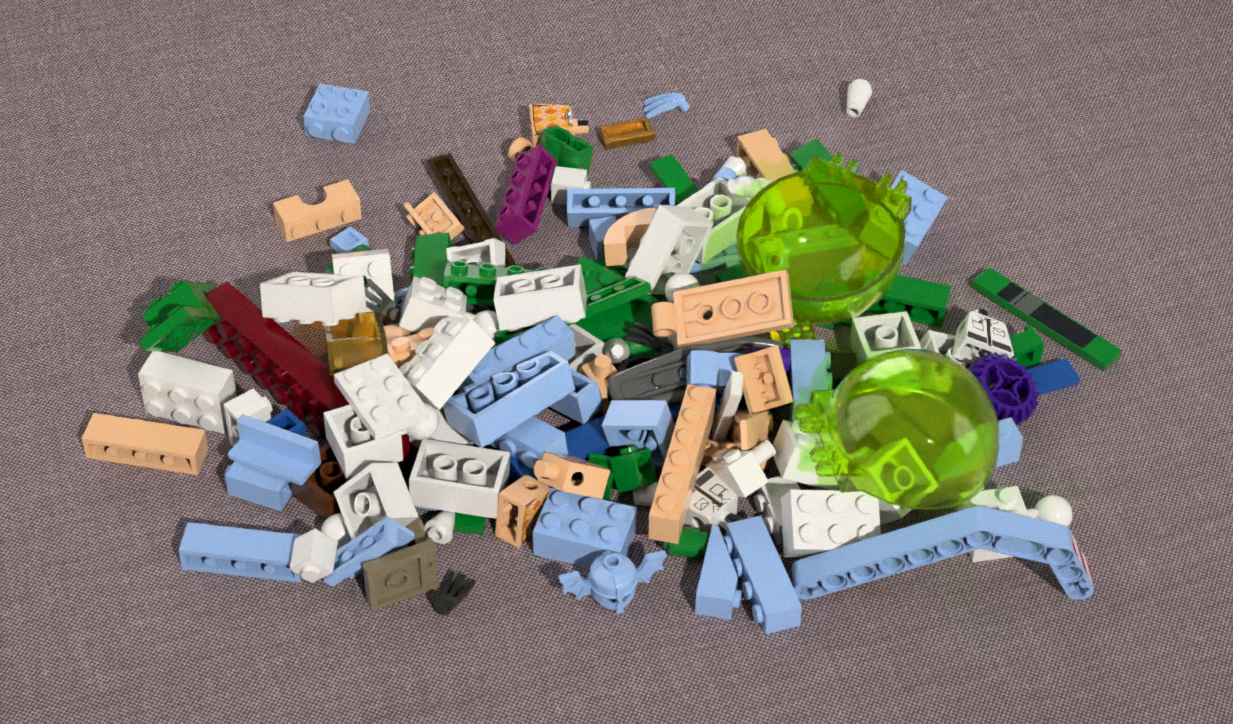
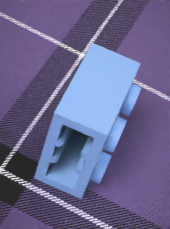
[304,84,370,144]
[224,461,292,512]

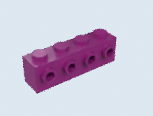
[495,144,558,245]

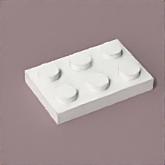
[334,354,429,441]

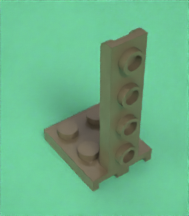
[363,517,440,611]

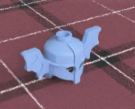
[558,550,667,615]

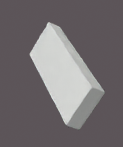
[712,371,743,442]

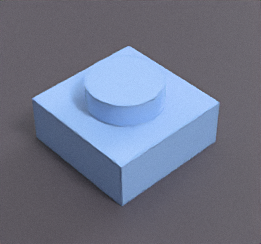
[330,226,369,254]

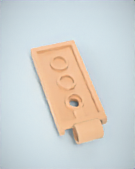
[651,270,794,349]

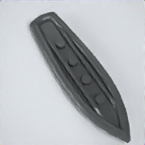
[608,336,788,404]

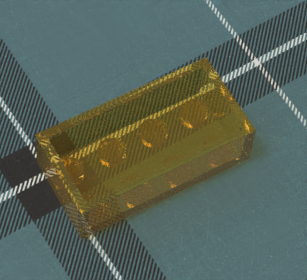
[323,311,388,376]

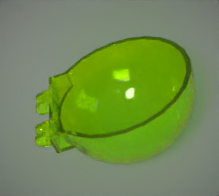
[736,153,912,325]
[793,348,1000,510]

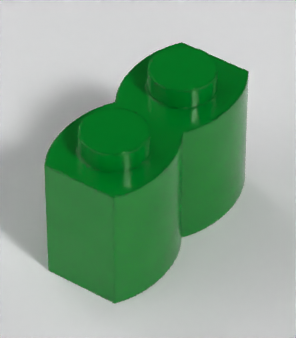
[540,126,593,176]

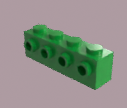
[443,261,548,306]

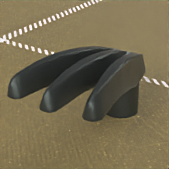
[364,279,401,320]
[625,322,673,356]
[434,571,475,615]

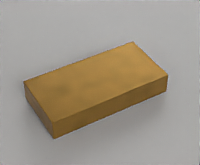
[598,117,655,150]

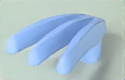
[643,93,690,119]

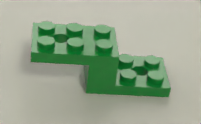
[139,280,221,353]

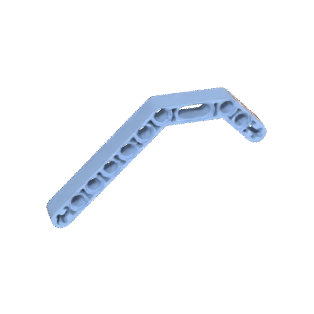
[791,506,1094,600]

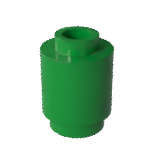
[664,527,708,558]

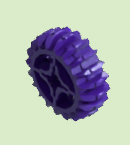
[962,352,1040,426]

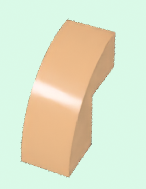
[604,207,656,266]

